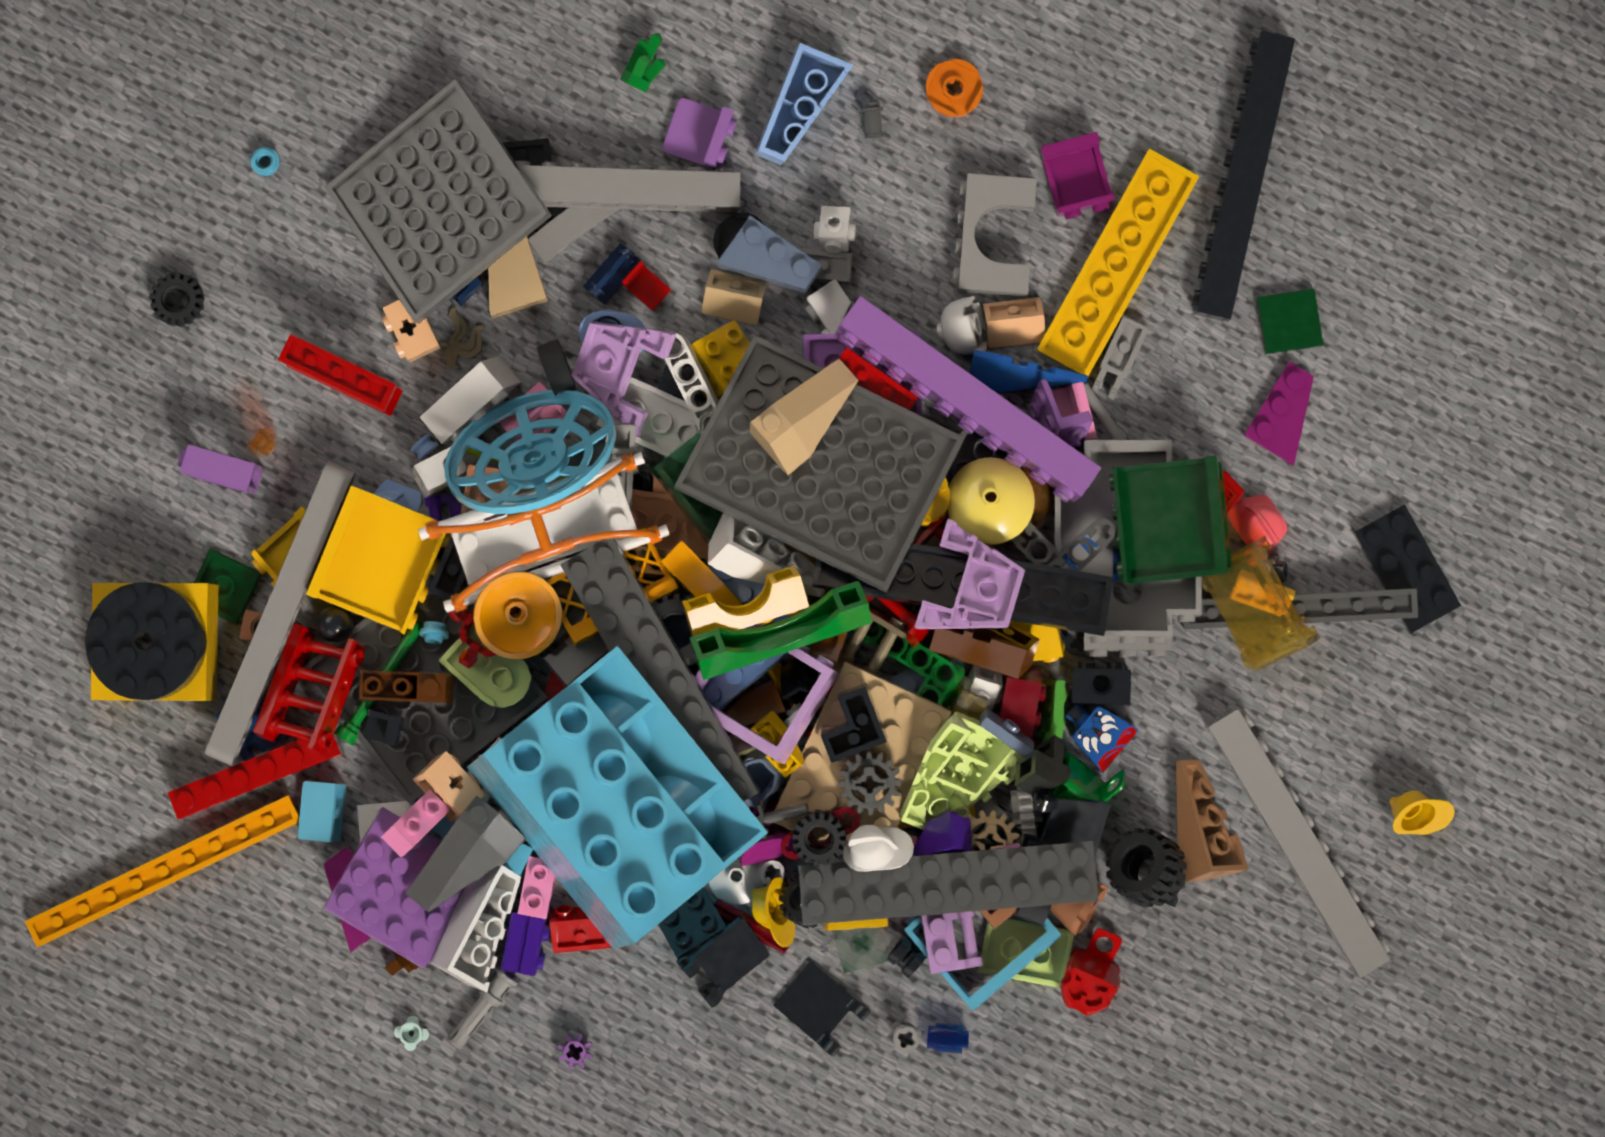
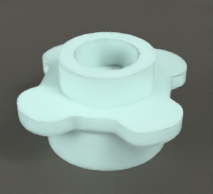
[394,1016,429,1051]

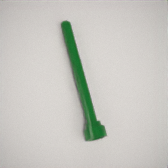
[334,621,423,746]

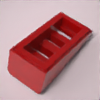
[1223,471,1244,513]

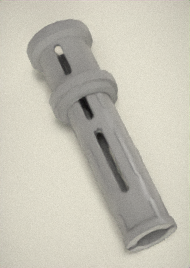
[447,967,518,1049]

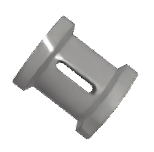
[893,1024,919,1053]

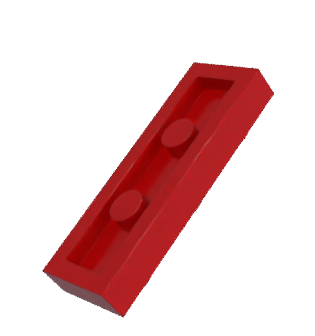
[837,347,919,411]

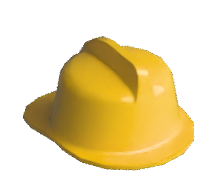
[1389,790,1455,835]
[751,877,795,947]

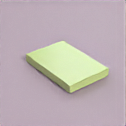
[978,919,1074,988]

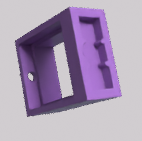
[178,444,263,495]

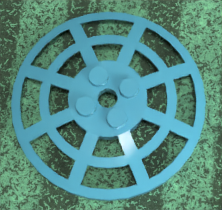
[444,390,616,514]

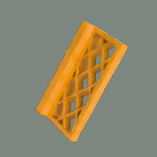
[546,528,679,647]

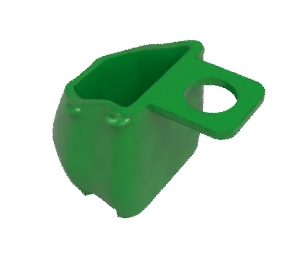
[1047,752,1126,802]

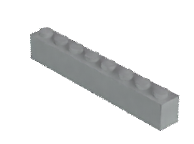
[515,161,740,213]

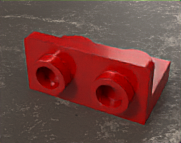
[549,905,611,953]

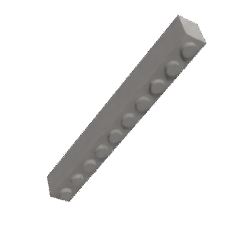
[1206,709,1390,978]

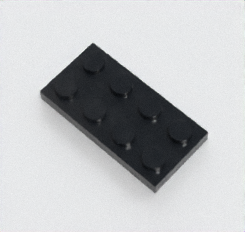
[1353,504,1461,634]

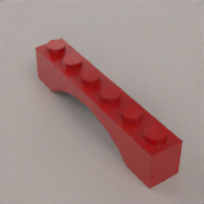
[167,734,345,820]

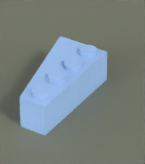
[754,43,853,165]

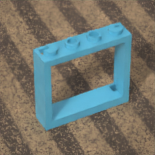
[904,916,1062,1011]

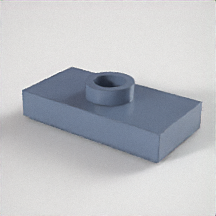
[980,708,1034,757]

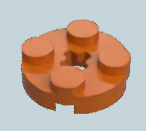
[925,59,983,118]

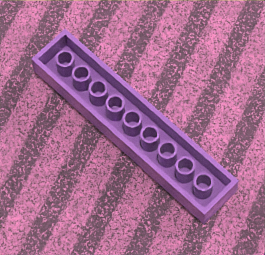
[836,296,1101,502]

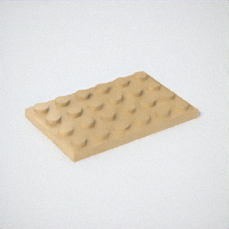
[775,661,952,855]

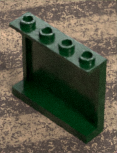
[1109,455,1233,584]

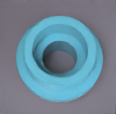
[251,147,280,176]
[419,621,449,644]

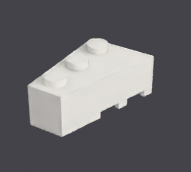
[420,356,521,444]

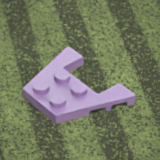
[572,322,676,437]
[915,519,1025,629]

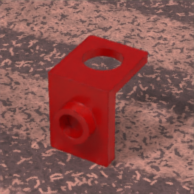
[622,261,671,311]

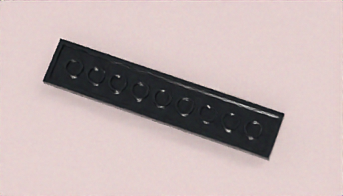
[812,543,1113,636]

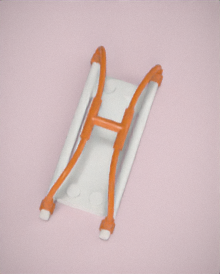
[418,452,670,612]

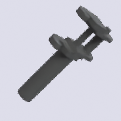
[757,800,809,839]

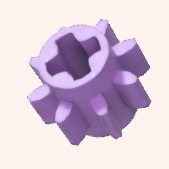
[558,1033,593,1069]

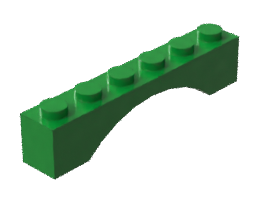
[690,581,872,680]

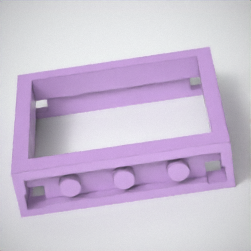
[695,624,839,764]

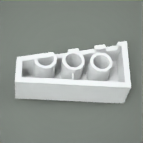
[429,865,521,993]

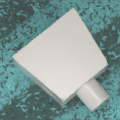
[412,447,479,498]

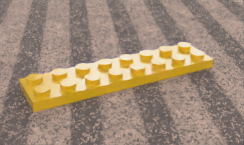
[1036,148,1200,378]

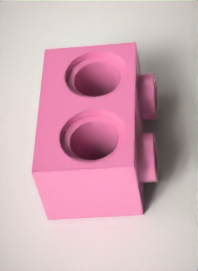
[381,789,451,858]
[517,855,556,919]

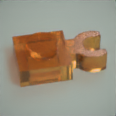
[247,427,278,458]

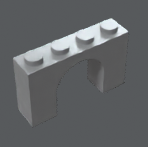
[953,173,1037,297]

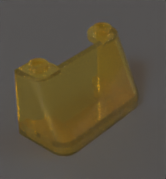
[1202,536,1320,671]

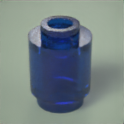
[927,1023,969,1054]

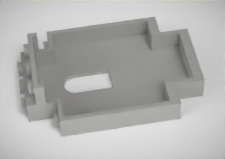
[1055,440,1202,657]

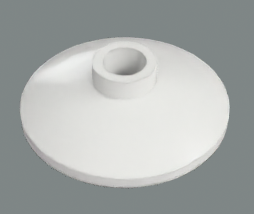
[708,858,766,905]

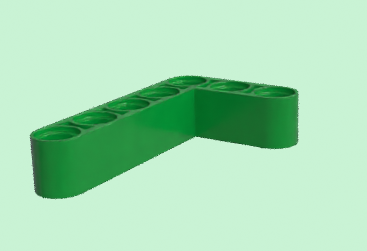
[850,624,965,708]

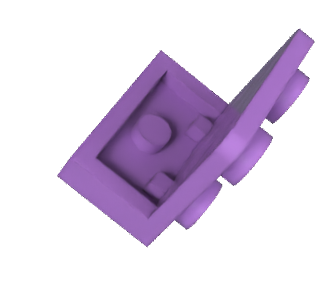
[663,98,738,170]
[1029,379,1093,450]

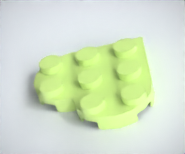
[438,613,532,708]

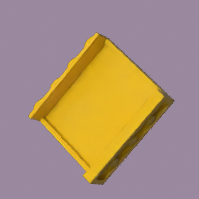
[306,485,451,634]

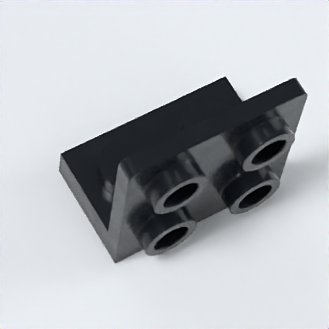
[658,887,727,959]

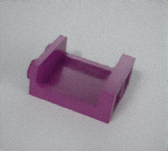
[1039,132,1115,220]

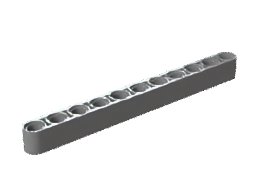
[205,461,356,766]

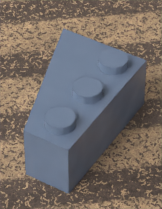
[717,216,822,293]

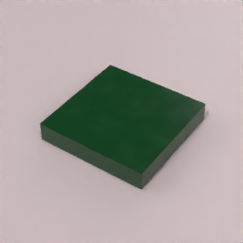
[1257,289,1324,355]
[193,548,262,625]

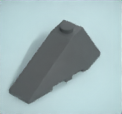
[405,796,526,912]

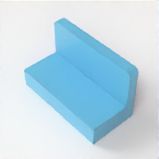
[298,781,346,842]

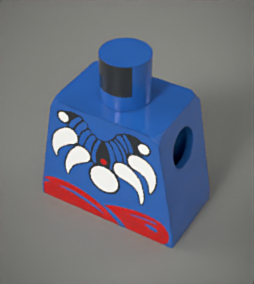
[1065,703,1139,773]

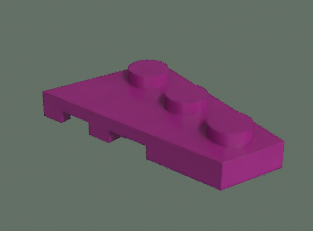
[1244,361,1314,466]

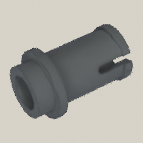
[860,102,883,139]

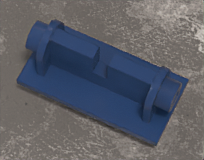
[583,243,641,305]

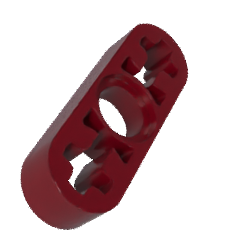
[781,805,861,859]

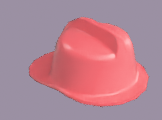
[1228,494,1287,554]

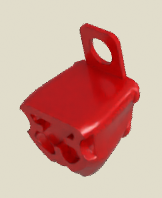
[1060,928,1122,1016]

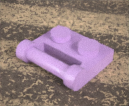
[921,912,983,974]

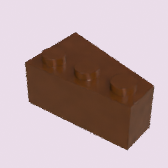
[929,623,1040,679]

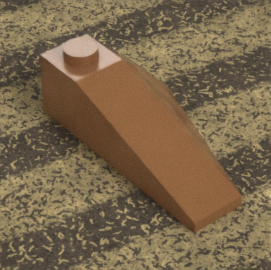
[1176,760,1248,882]

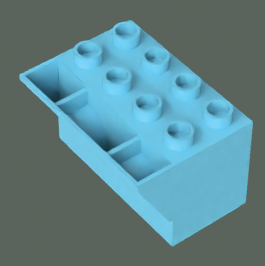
[467,646,768,949]

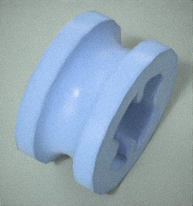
[410,433,439,461]

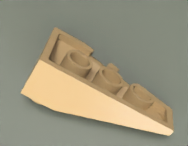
[749,359,858,476]

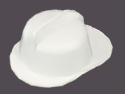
[843,825,914,872]

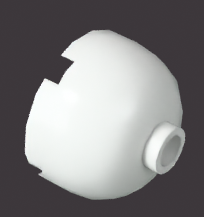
[937,296,987,355]

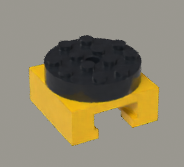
[85,582,219,701]

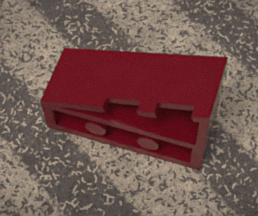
[998,664,1046,750]

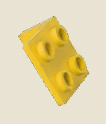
[691,320,750,399]

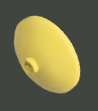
[947,457,1035,545]

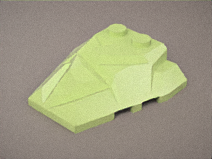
[898,711,1023,830]

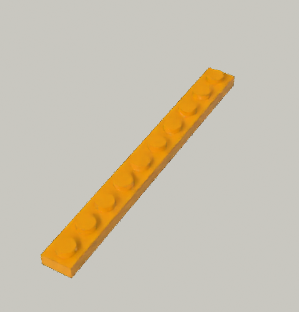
[25,795,300,947]

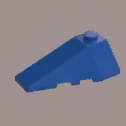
[969,349,1088,394]

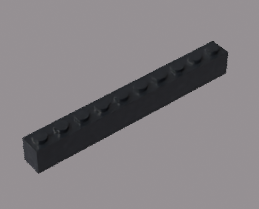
[1191,31,1295,322]

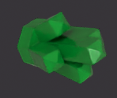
[620,33,666,93]

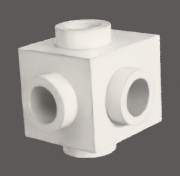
[814,206,856,253]
[959,664,1003,712]

